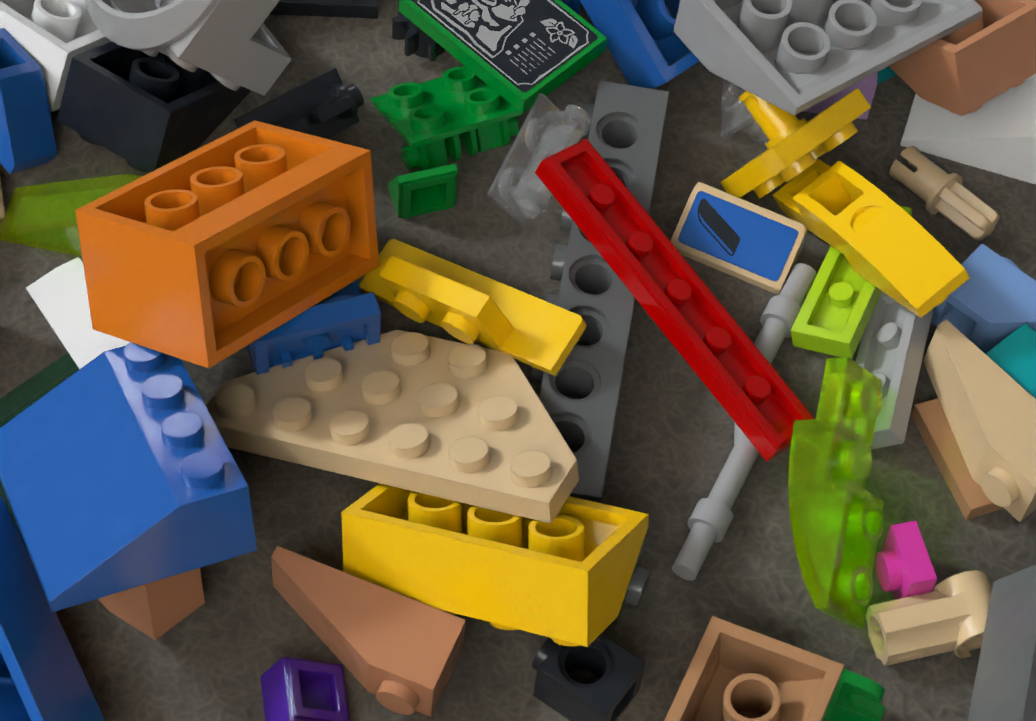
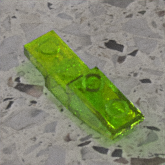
[788,357,884,628]

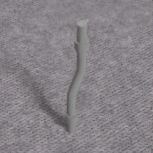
[672,263,817,581]

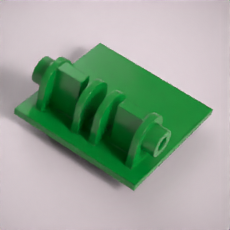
[370,66,522,171]

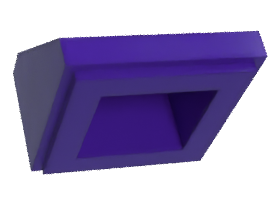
[260,656,350,721]

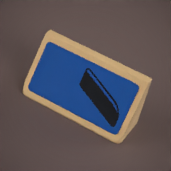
[670,182,807,295]

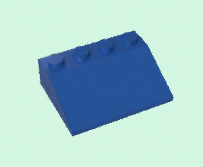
[0,342,257,612]

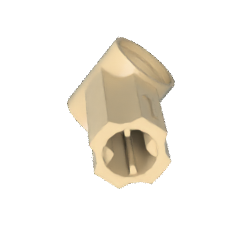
[865,570,992,666]

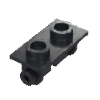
[234,68,364,139]

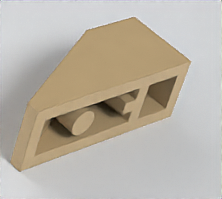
[923,319,1036,522]

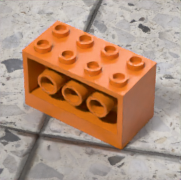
[75,120,379,368]

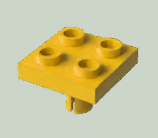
[720,88,872,199]

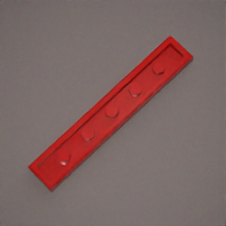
[535,139,819,462]

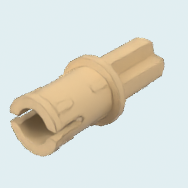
[889,146,999,241]

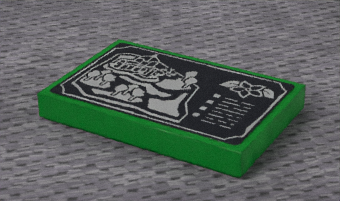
[398,0,607,114]

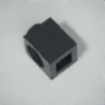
[532,634,646,721]

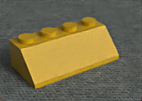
[341,483,649,647]

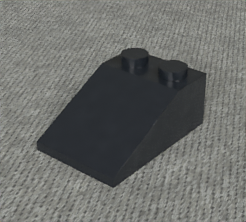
[57,42,251,173]

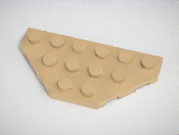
[206,330,579,524]

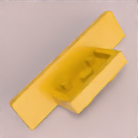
[359,239,587,376]

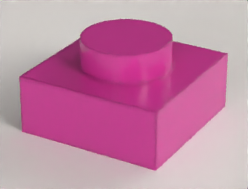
[875,521,937,600]

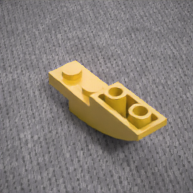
[772,159,970,318]

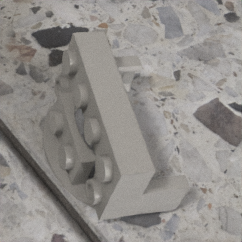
[85,0,292,96]

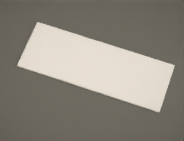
[26,257,130,369]

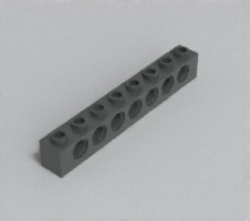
[530,80,669,503]

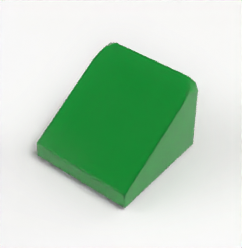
[388,164,458,219]

